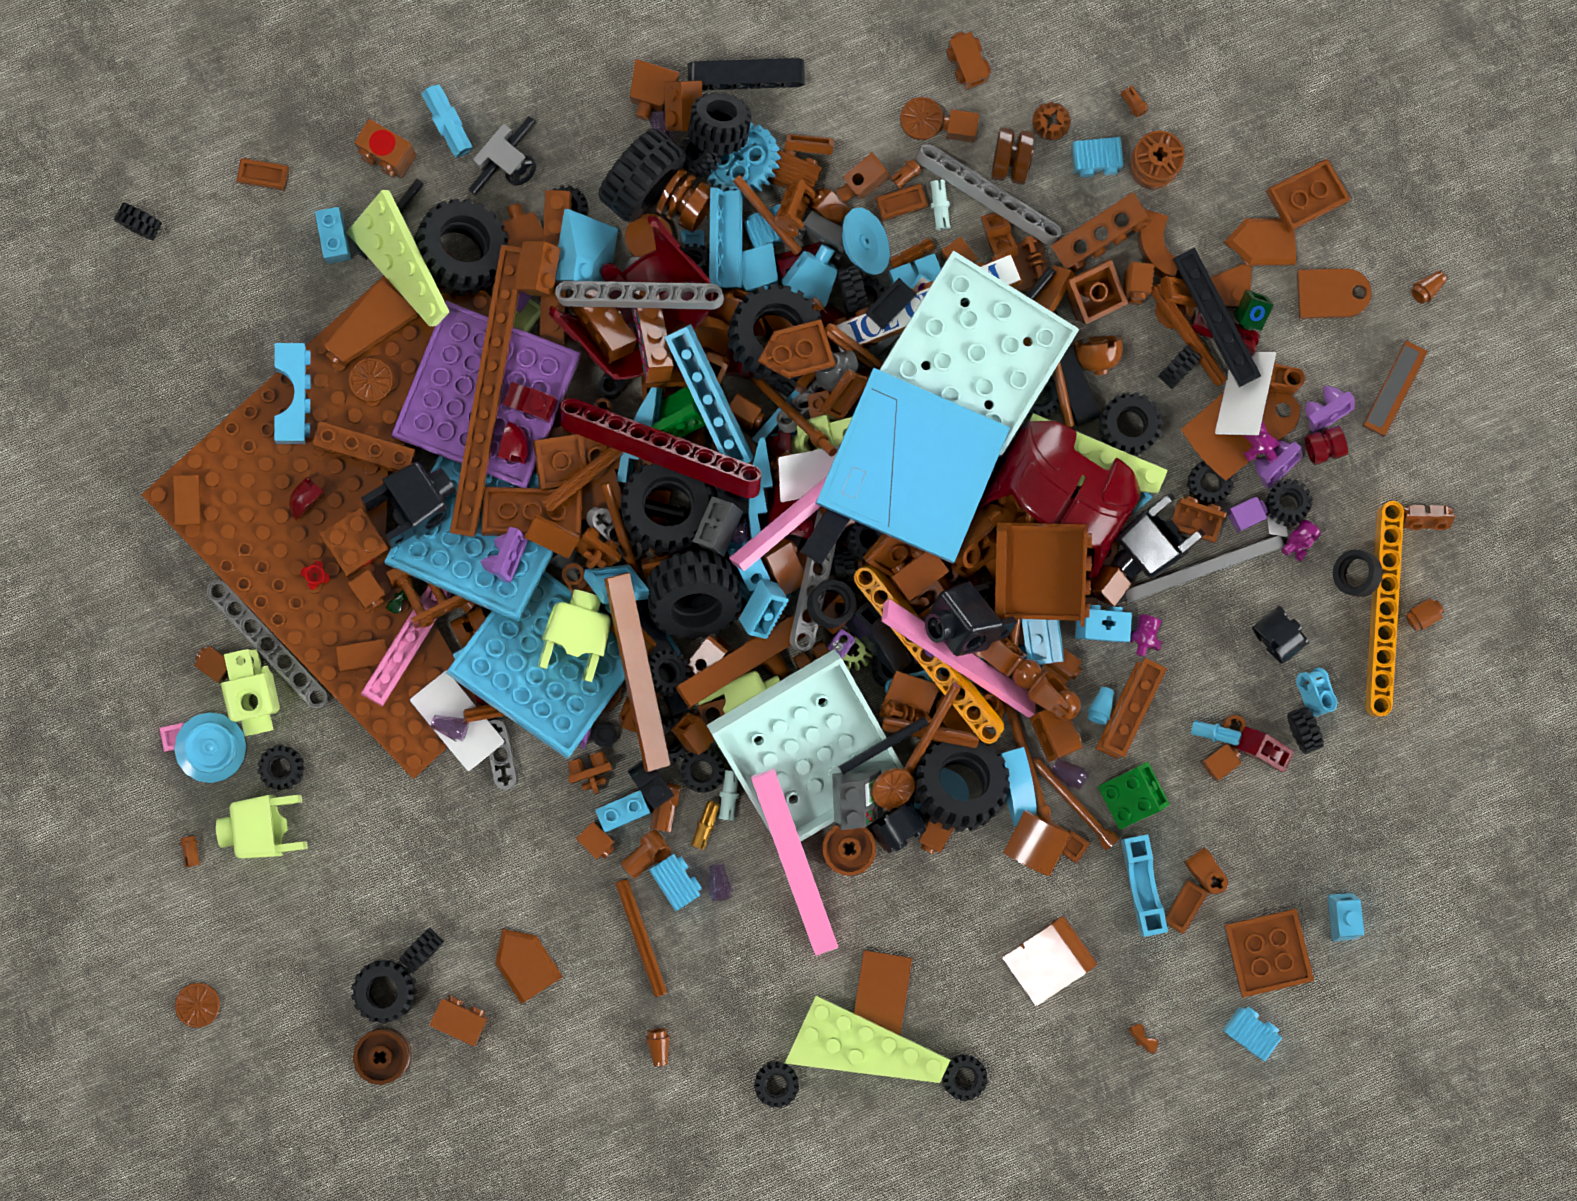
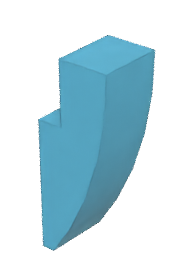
[997,747,1037,826]

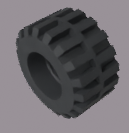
[688,92,752,155]
[1098,392,1162,455]
[351,960,417,1023]

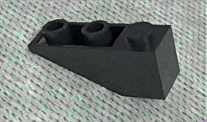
[845,600,912,674]

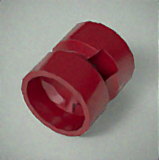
[1304,426,1348,465]

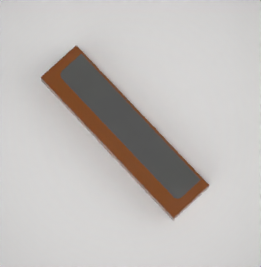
[1362,340,1428,437]

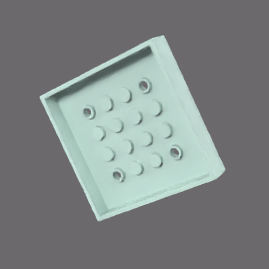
[879,251,1079,457]
[707,649,904,842]

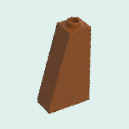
[324,280,419,366]

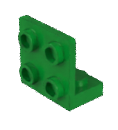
[652,386,706,438]
[1098,761,1170,829]

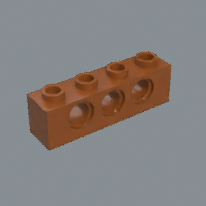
[1051,192,1150,272]
[312,421,415,472]

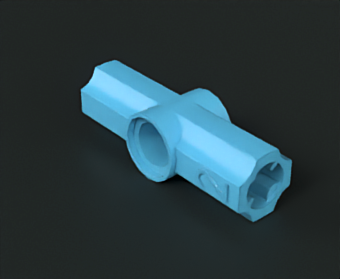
[421,84,473,158]

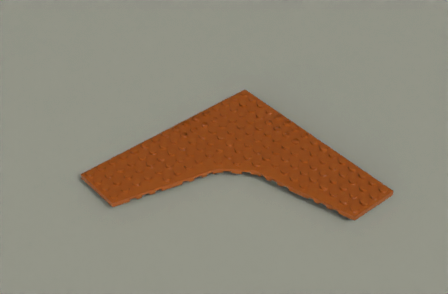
[141,246,492,780]

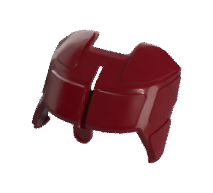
[549,215,714,380]
[978,421,1141,578]

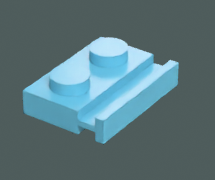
[1022,619,1064,664]

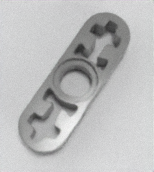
[586,507,642,560]
[489,720,517,790]

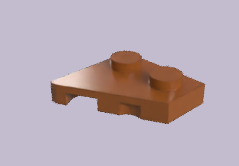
[1211,263,1252,308]

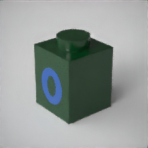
[1234,289,1274,331]

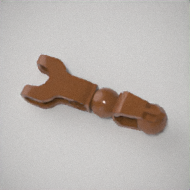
[972,638,1081,721]

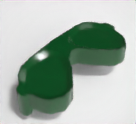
[385,586,415,614]

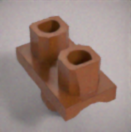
[574,527,622,569]
[568,751,613,794]

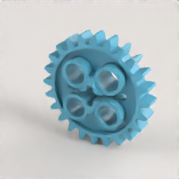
[708,122,781,198]

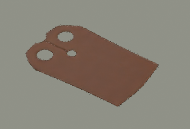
[1181,391,1301,481]

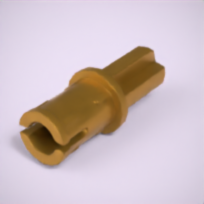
[690,800,720,850]

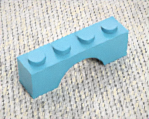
[274,343,311,444]
[1120,834,1168,937]

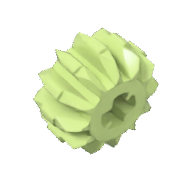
[840,630,873,671]

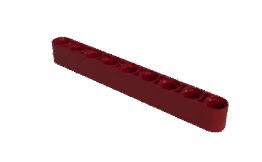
[560,398,762,499]

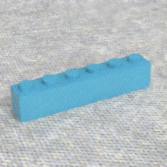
[665,324,754,463]

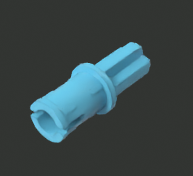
[1191,720,1241,745]

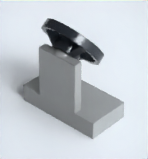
[473,123,537,186]

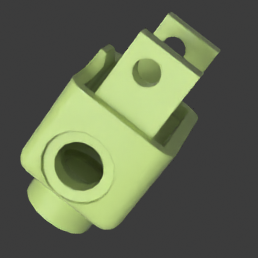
[791,414,853,454]
[537,589,611,682]
[221,649,280,736]
[699,671,780,748]
[216,795,308,859]

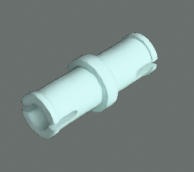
[930,180,951,230]
[718,770,739,820]

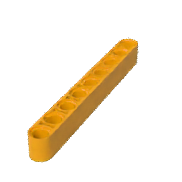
[1365,501,1404,717]
[854,563,1004,744]

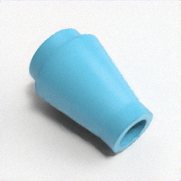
[1087,687,1114,725]

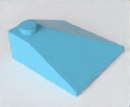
[555,209,618,283]

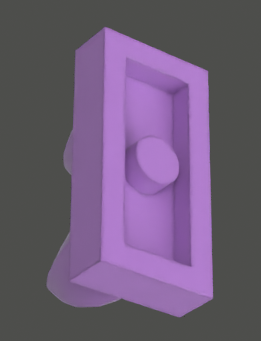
[1305,385,1355,433]
[1255,440,1303,490]
[480,527,528,583]

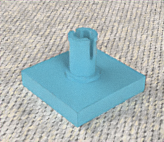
[584,565,649,613]

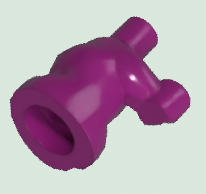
[1243,421,1280,463]
[1281,520,1321,562]
[1130,614,1162,657]

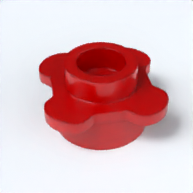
[300,561,330,590]

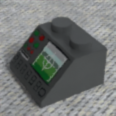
[832,768,883,830]

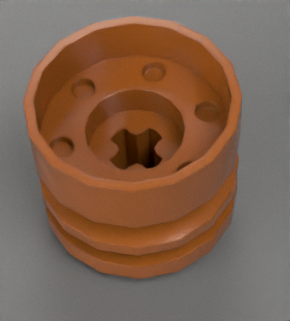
[1129,130,1185,190]
[656,168,713,233]

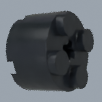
[1252,605,1310,664]
[868,800,927,853]

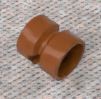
[450,607,487,648]

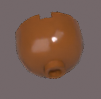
[1074,335,1123,375]

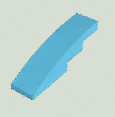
[617,387,663,482]
[748,437,773,539]

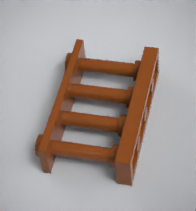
[386,568,470,629]
[1095,658,1167,759]

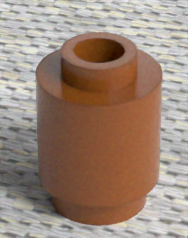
[1405,598,1444,631]

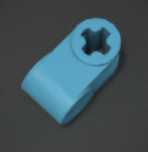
[1296,667,1337,717]

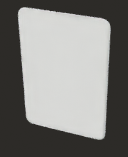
[1267,513,1288,537]

